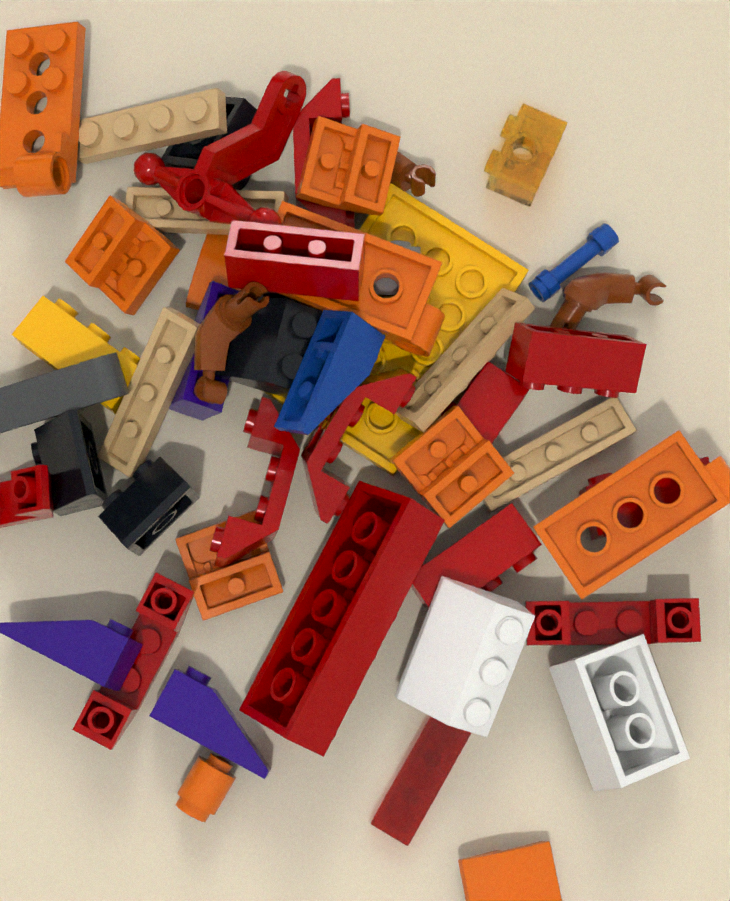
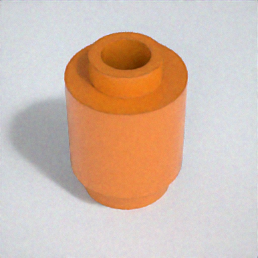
[175,753,236,822]

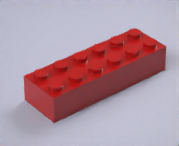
[239,481,445,757]

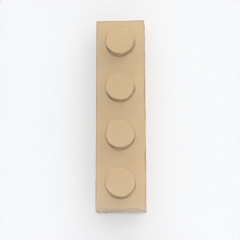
[77,88,227,164]
[125,187,289,235]
[395,288,535,433]
[97,307,200,477]
[483,398,637,513]

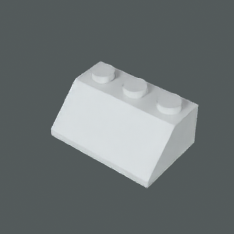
[395,576,535,737]
[549,634,690,791]

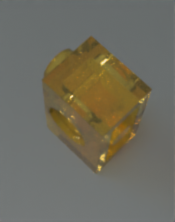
[484,103,568,207]

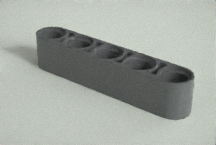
[0,352,130,434]

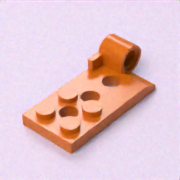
[0,22,86,197]
[277,201,445,357]
[533,430,730,600]

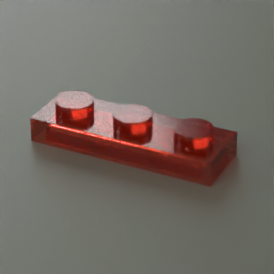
[370,716,471,846]

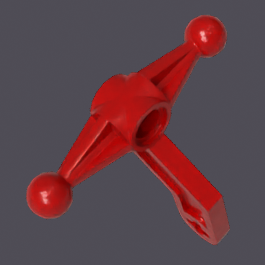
[134,71,306,225]

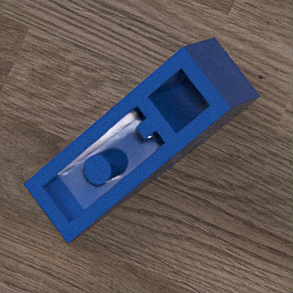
[274,310,385,435]

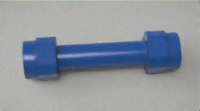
[528,223,619,303]

